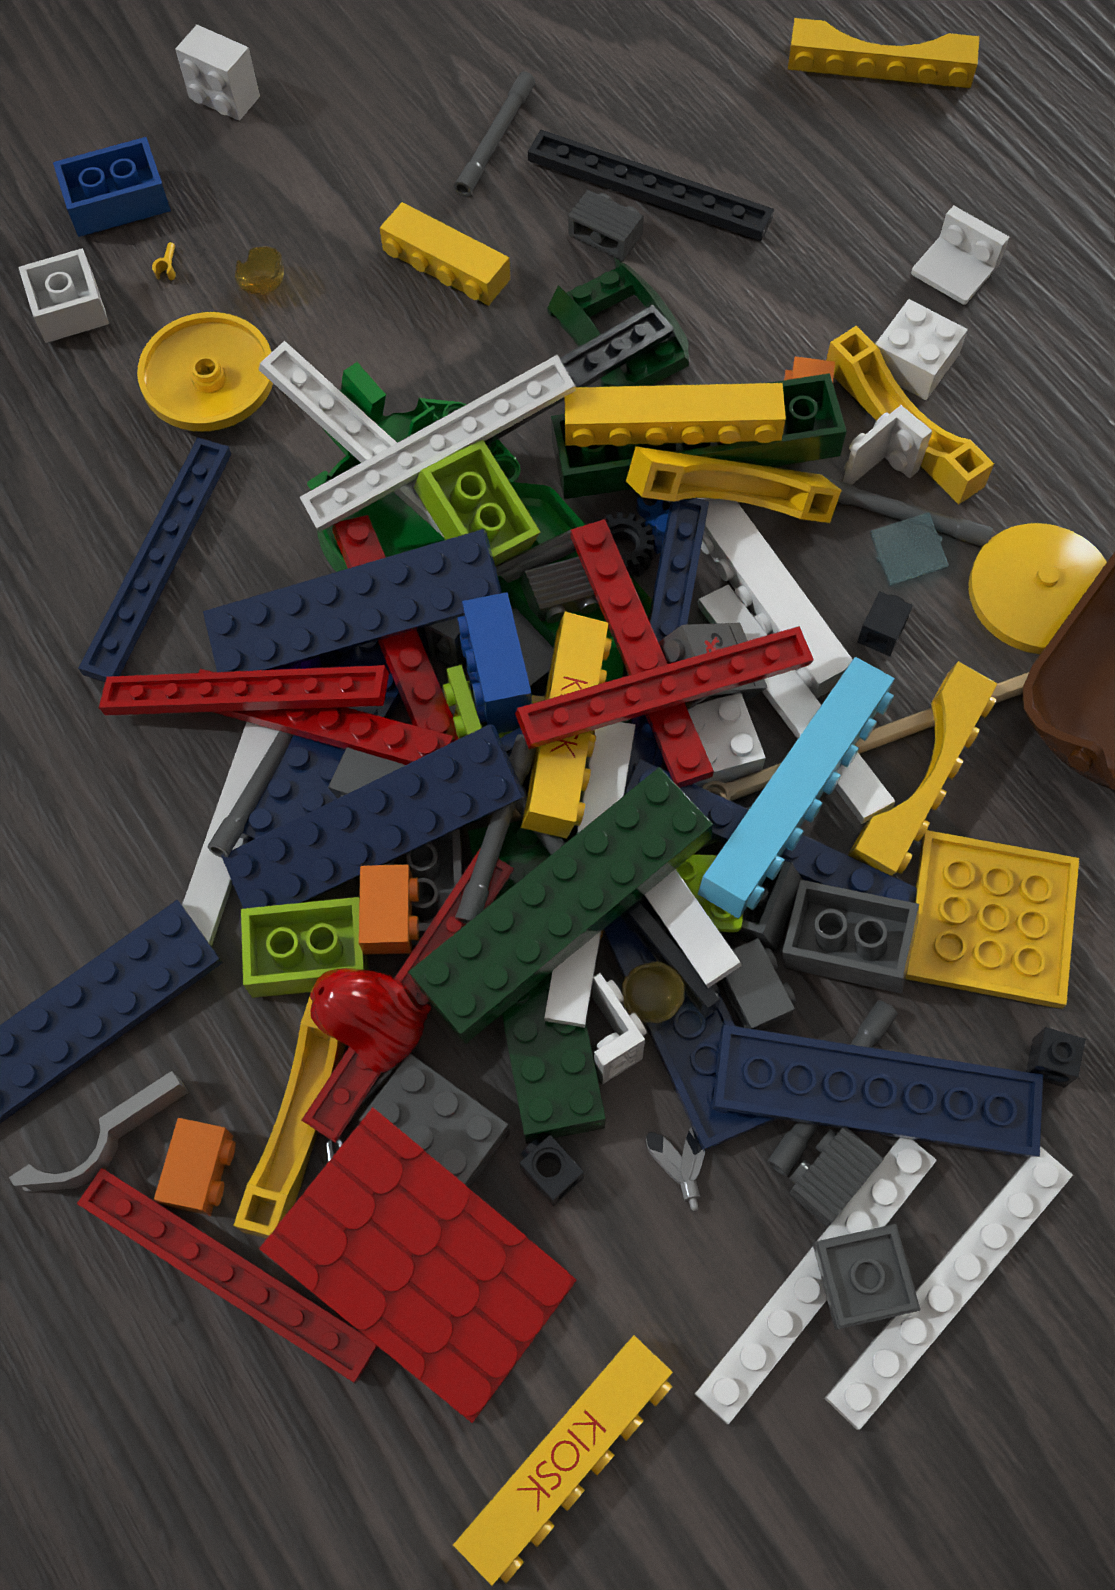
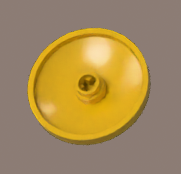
[137,312,273,431]
[969,523,1107,654]

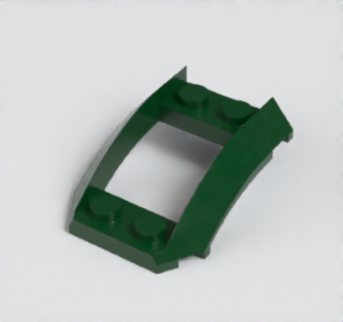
[547,257,689,387]

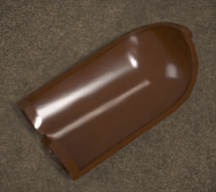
[1023,552,1115,790]

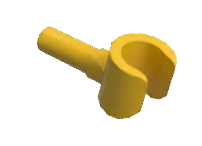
[152,242,176,280]

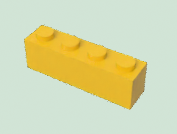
[380,202,511,306]

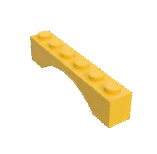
[787,18,979,88]
[826,326,994,505]
[626,447,841,523]
[847,661,998,876]
[234,988,346,1239]

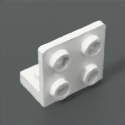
[911,205,1010,305]
[843,405,932,485]
[593,973,647,1085]

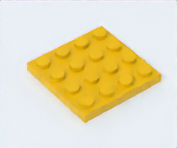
[905,830,1079,1009]

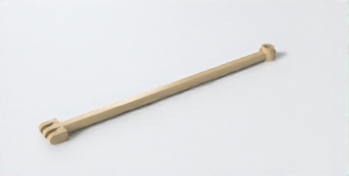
[702,672,1029,801]

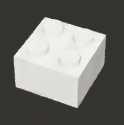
[175,25,260,121]
[18,248,109,343]
[875,299,968,400]
[688,693,766,788]

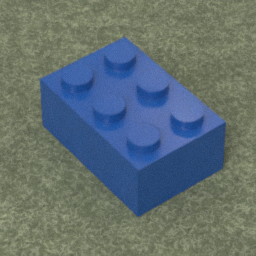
[53,137,171,237]
[457,592,532,734]

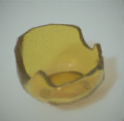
[234,246,284,296]
[622,961,685,1023]

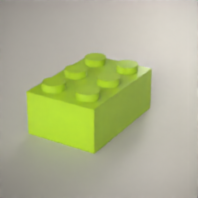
[413,439,540,566]
[241,897,369,998]

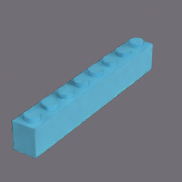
[698,657,895,919]

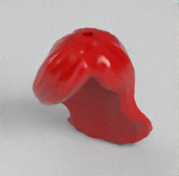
[310,968,431,1073]

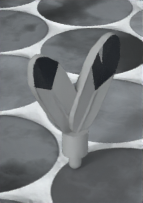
[646,1127,705,1211]

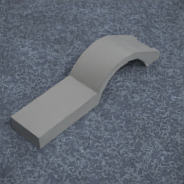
[9,1071,189,1192]

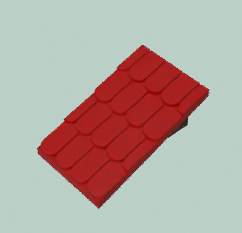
[259,1107,577,1423]

